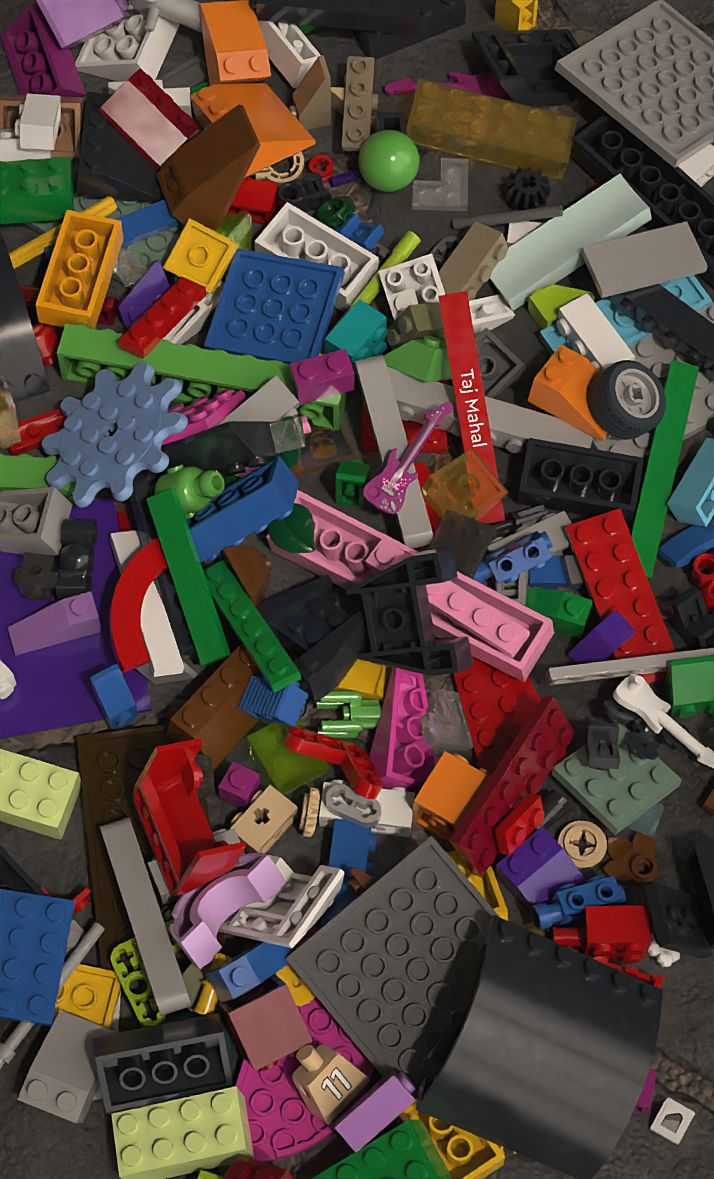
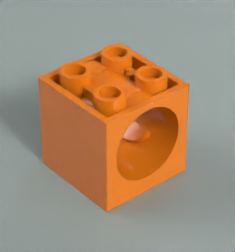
[412,751,492,842]

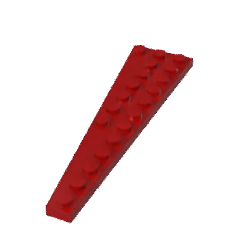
[414,462,568,774]

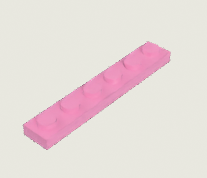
[365,538,530,659]

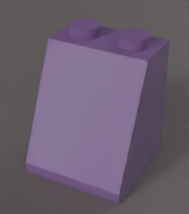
[36,0,130,48]

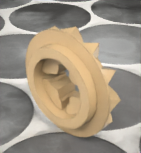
[299,787,320,837]
[558,821,607,870]

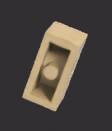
[230,785,298,854]

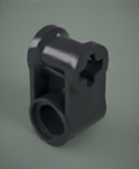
[277,172,332,213]

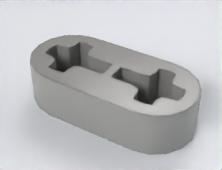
[326,785,382,828]

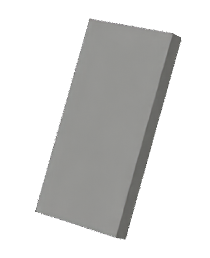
[581,221,708,298]

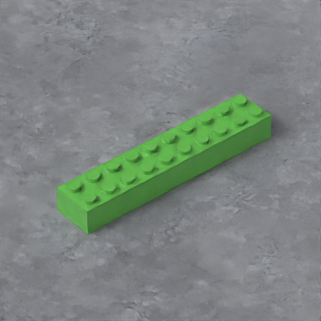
[57,323,346,431]

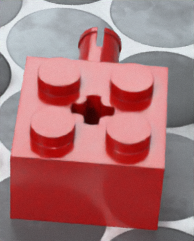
[552,905,651,964]

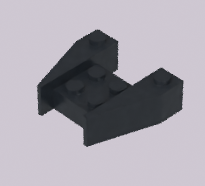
[346,547,473,676]
[237,575,370,704]

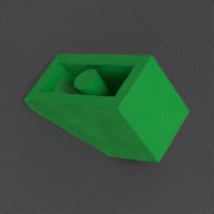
[336,460,370,508]

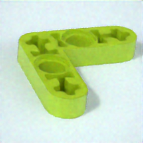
[111,919,182,1028]

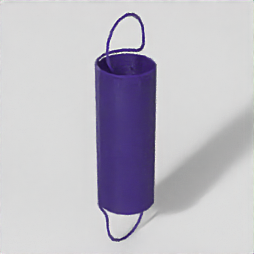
[323,170,363,189]

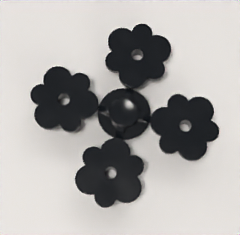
[603,687,689,760]

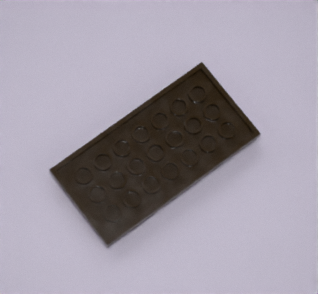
[76,724,226,971]

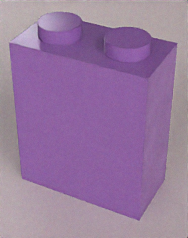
[334,1069,415,1152]

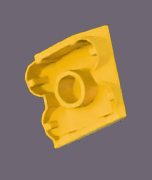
[333,659,393,702]

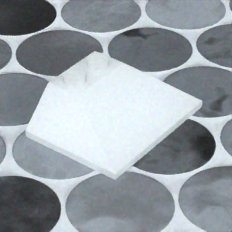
[218,855,344,948]

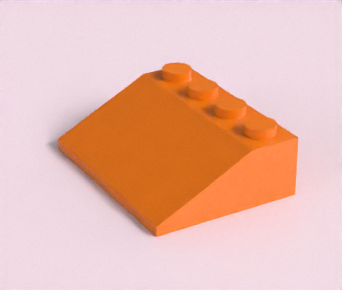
[190,83,316,177]

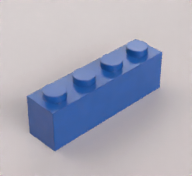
[319,818,377,930]

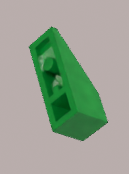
[505,586,593,640]

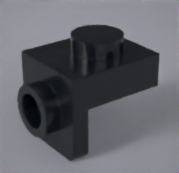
[585,722,620,770]

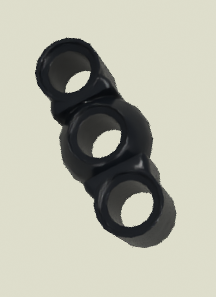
[56,518,98,601]

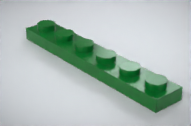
[203,560,301,693]

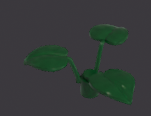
[224,416,316,553]

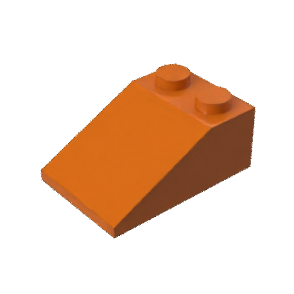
[198,0,271,86]
[528,344,608,442]

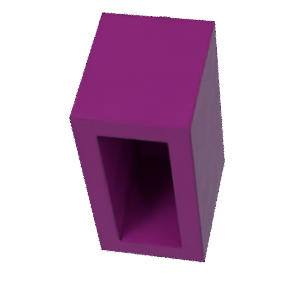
[290,349,354,405]

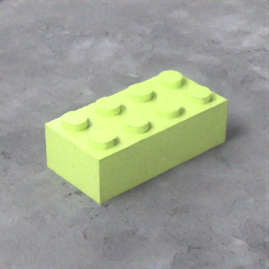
[0,749,82,840]
[111,1086,254,1179]

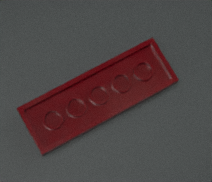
[449,694,575,878]

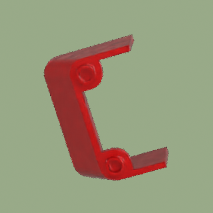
[133,738,246,896]

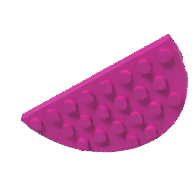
[236,926,375,1162]

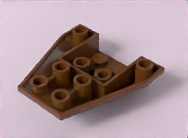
[156,104,261,231]

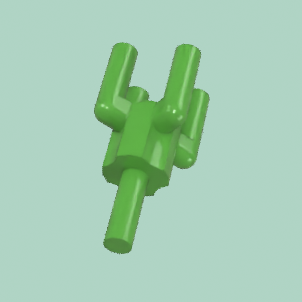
[315,691,382,738]

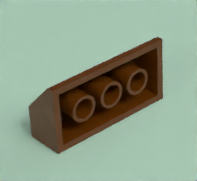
[166,643,263,771]

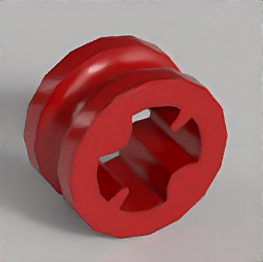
[309,155,334,183]

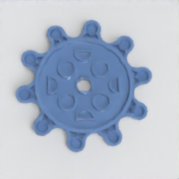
[42,362,188,508]

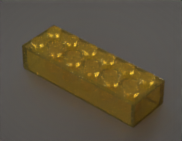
[406,78,578,181]

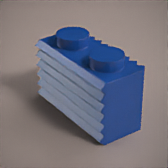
[238,675,308,727]

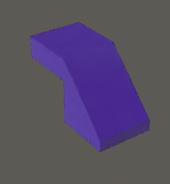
[567,610,636,665]

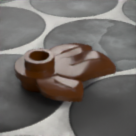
[603,828,658,885]

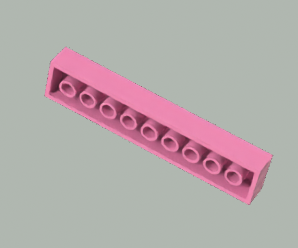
[267,490,554,682]

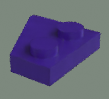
[116,259,170,331]

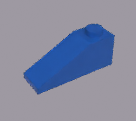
[206,941,297,1002]

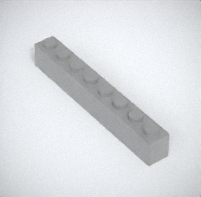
[363,367,593,455]

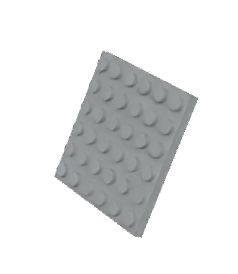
[555,0,714,168]

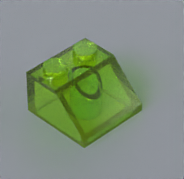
[247,720,330,795]

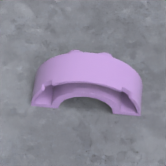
[170,853,287,969]

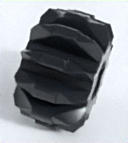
[504,165,551,210]

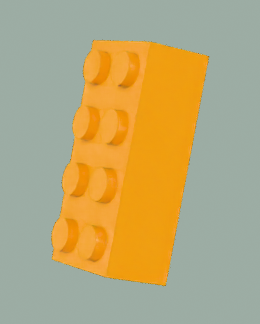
[35,210,124,329]

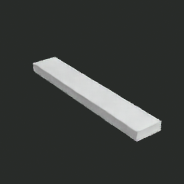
[109,530,184,677]

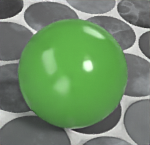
[358,130,420,192]

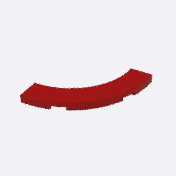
[109,537,169,674]

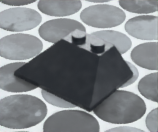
[471,29,582,106]

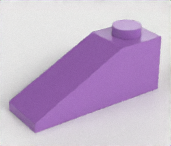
[8,592,102,656]

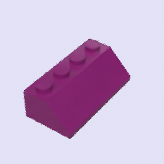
[0,3,86,97]

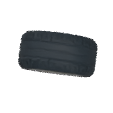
[588,360,666,440]

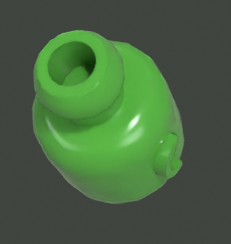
[154,464,225,519]

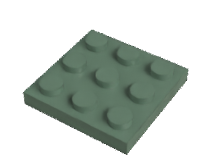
[552,722,682,835]

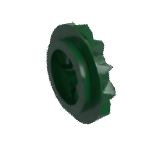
[314,196,356,228]

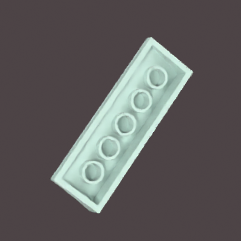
[489,174,652,311]

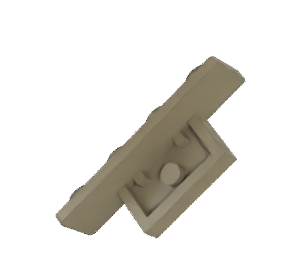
[342,56,378,151]

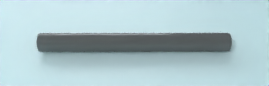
[453,205,563,230]

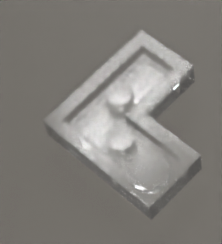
[412,158,469,211]
[420,689,473,752]

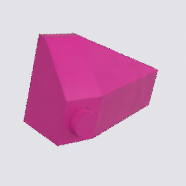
[369,667,439,794]

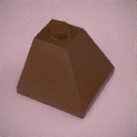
[223,546,272,606]

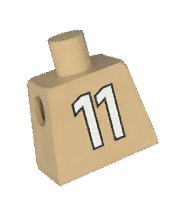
[292,1044,370,1125]

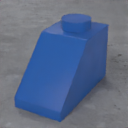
[90,664,138,729]

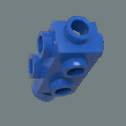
[463,531,553,584]
[531,876,626,930]

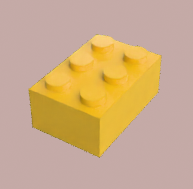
[396,1099,505,1179]

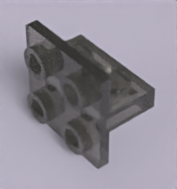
[427,510,496,579]

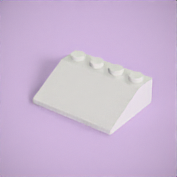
[75,0,180,82]

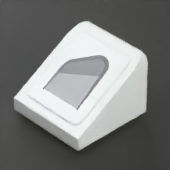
[650,1097,695,1145]

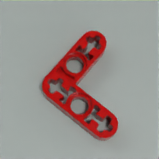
[283,727,383,800]

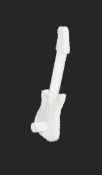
[613,674,714,768]

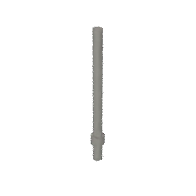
[0,922,105,1069]

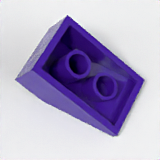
[495,826,587,938]

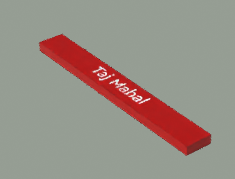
[438,291,505,525]

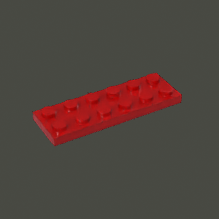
[564,508,675,685]

